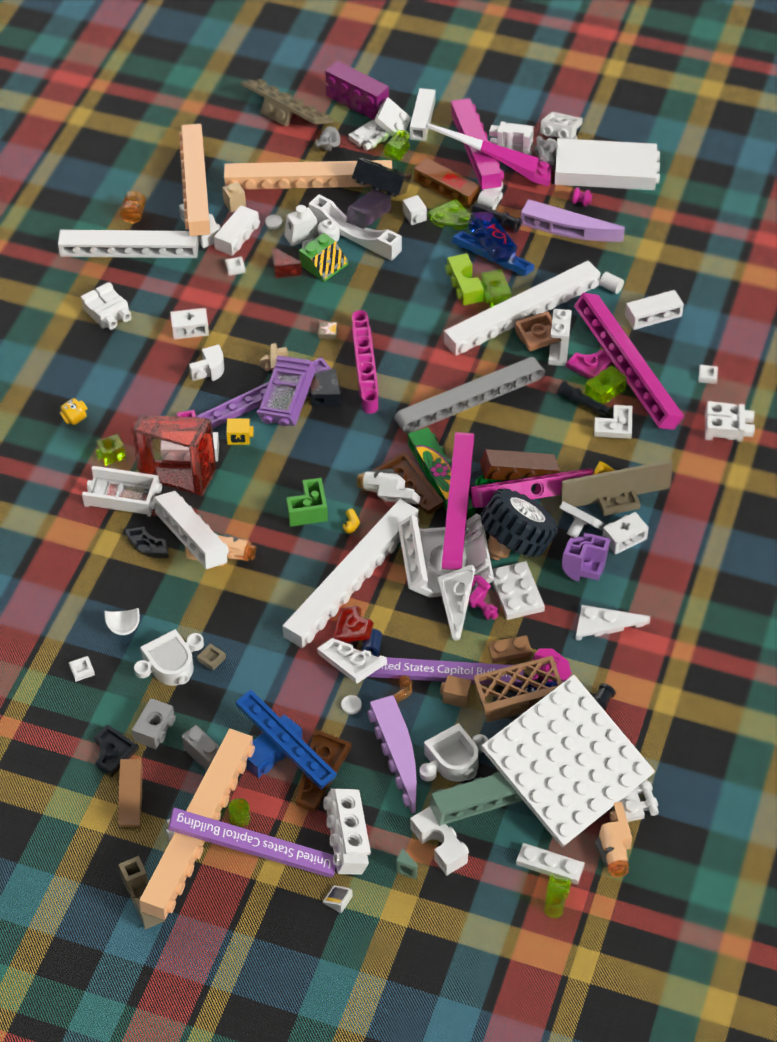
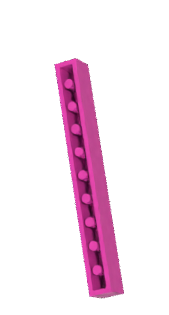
[574,293,684,430]

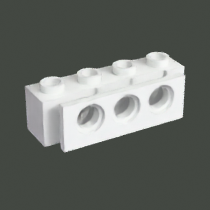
[323,789,371,875]

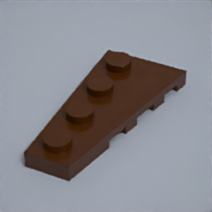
[373,451,445,515]
[296,728,352,813]

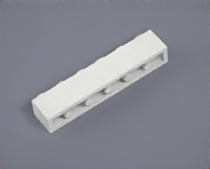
[154,491,229,569]

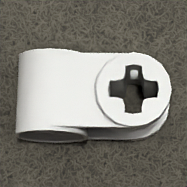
[477,182,503,210]

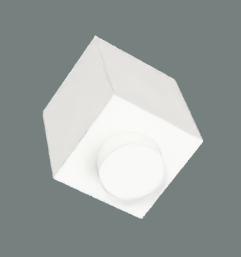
[403,195,427,225]

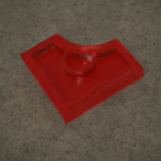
[333,606,374,642]

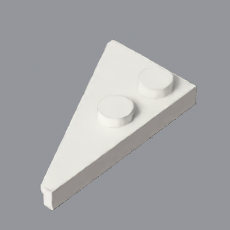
[438,564,475,641]
[576,605,651,641]

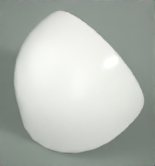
[104,608,140,635]

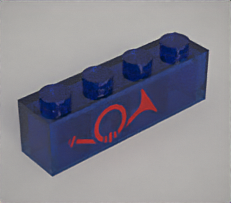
[468,212,517,263]

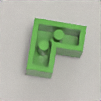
[286,478,328,527]

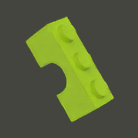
[445,253,484,306]

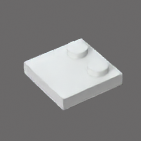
[374,97,411,141]

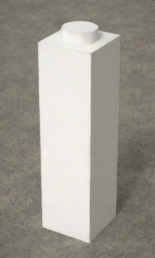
[410,88,436,141]

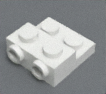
[540,112,583,139]

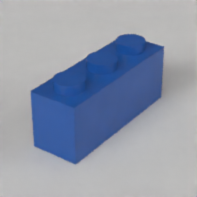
[246,714,303,778]

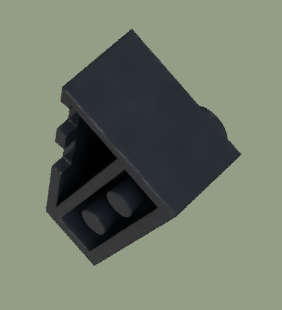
[352,158,412,197]

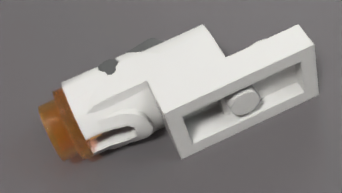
[357,469,420,504]

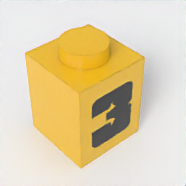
[226,419,254,445]

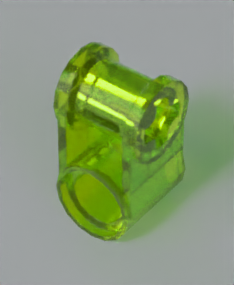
[383,130,410,161]
[544,874,572,918]

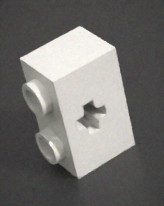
[170,308,209,339]
[602,512,649,555]

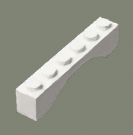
[309,195,402,261]

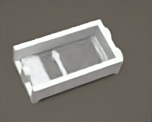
[82,466,162,516]

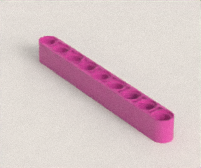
[442,432,474,570]

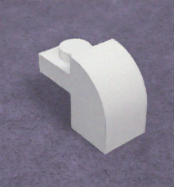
[189,344,224,381]

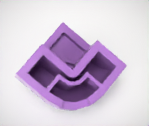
[562,533,610,582]

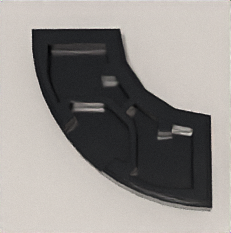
[125,527,169,558]

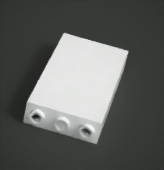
[555,138,660,190]

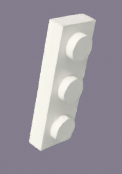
[516,843,585,885]

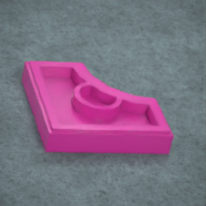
[566,350,614,383]

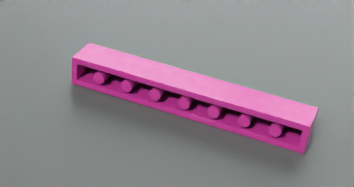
[451,98,504,190]

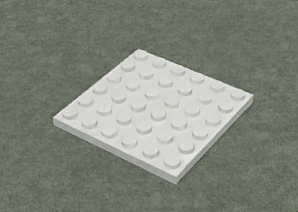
[480,675,655,847]

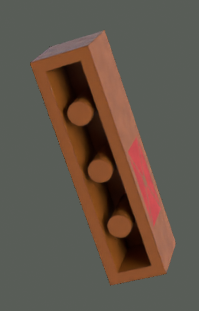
[414,158,480,209]

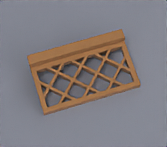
[473,656,562,723]

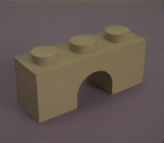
[118,856,165,930]

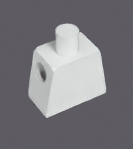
[284,205,318,246]

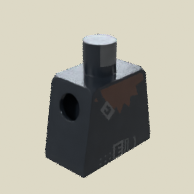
[306,369,341,407]

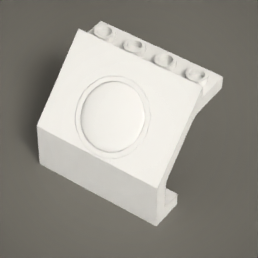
[398,514,494,597]

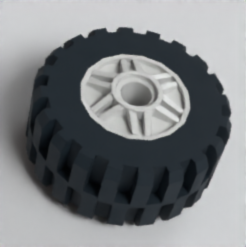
[481,489,558,557]

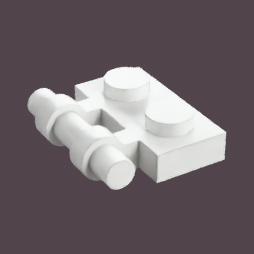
[348,120,391,151]
[619,779,659,822]

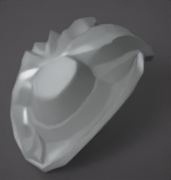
[315,126,340,151]

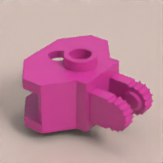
[528,648,572,688]

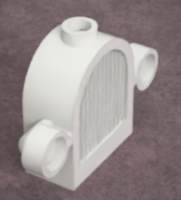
[134,629,204,686]
[420,723,488,782]

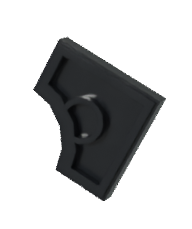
[94,724,139,778]

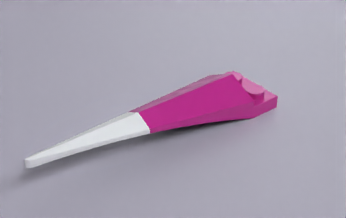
[426,123,552,186]

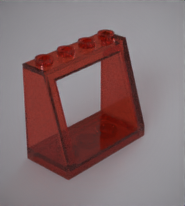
[131,415,217,496]

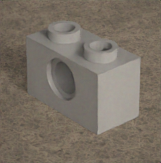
[132,698,176,749]

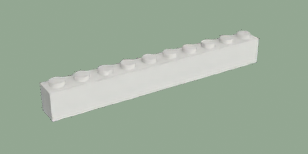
[444,261,601,356]
[283,499,419,649]

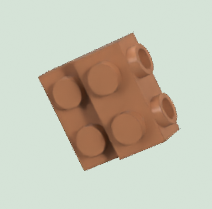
[515,311,561,351]

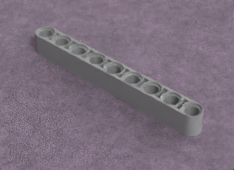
[394,357,545,433]

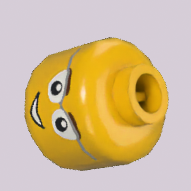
[59,398,88,425]

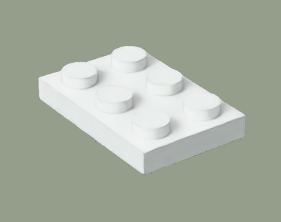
[492,561,545,620]

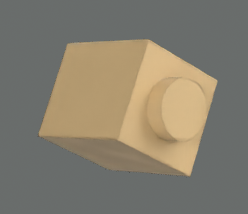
[222,182,246,212]

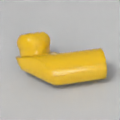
[343,509,360,533]

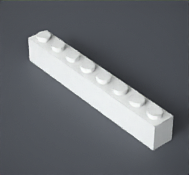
[58,230,199,258]

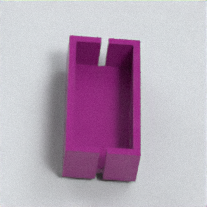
[325,61,389,120]

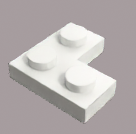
[594,405,632,439]

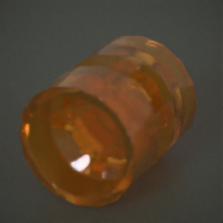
[120,191,146,223]

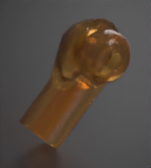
[393,675,413,704]

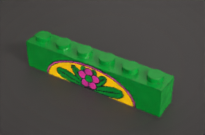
[408,427,477,520]

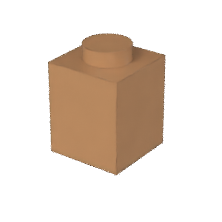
[440,675,471,708]

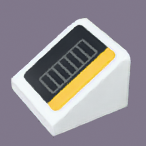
[323,885,353,913]

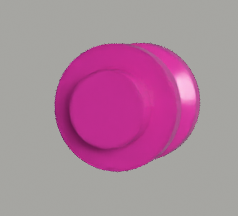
[572,187,592,207]

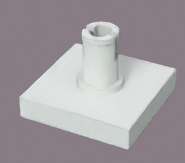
[560,501,605,538]

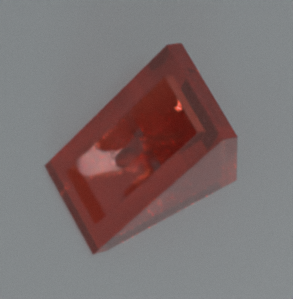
[272,247,302,278]

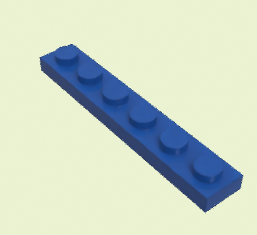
[235,689,337,790]

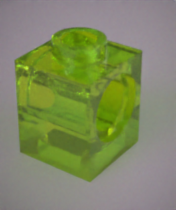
[95,434,126,466]

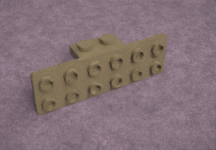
[241,79,333,126]
[560,460,673,516]

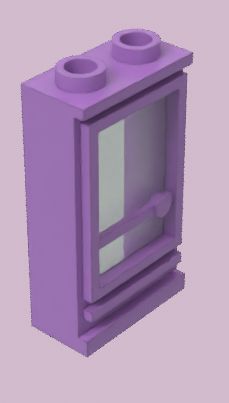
[257,356,316,427]

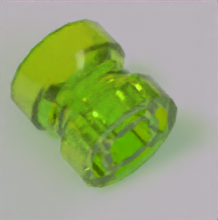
[228,798,251,827]

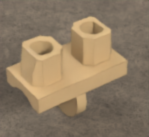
[260,343,289,371]

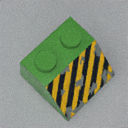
[299,233,348,282]

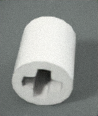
[599,272,624,294]

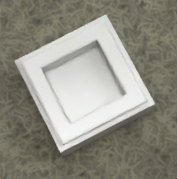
[225,256,246,276]
[698,365,718,384]
[69,656,95,682]

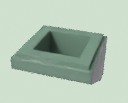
[396,849,418,879]

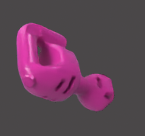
[468,575,499,620]

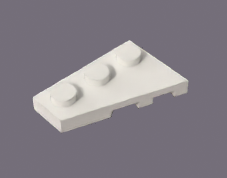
[317,638,387,684]

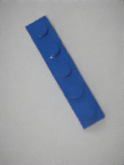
[452,231,535,276]

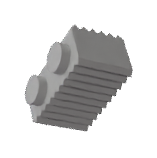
[182,725,220,771]

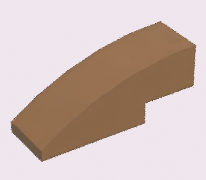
[118,759,143,827]

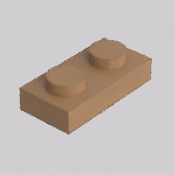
[488,635,532,663]

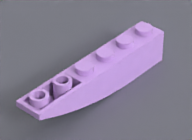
[521,199,625,242]
[368,695,417,813]

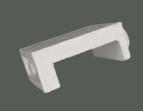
[548,309,572,366]

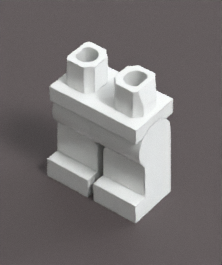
[489,121,534,155]
[81,282,131,330]
[705,401,755,442]

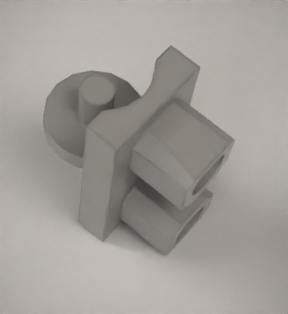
[534,136,558,165]

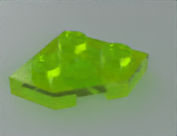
[428,199,475,230]

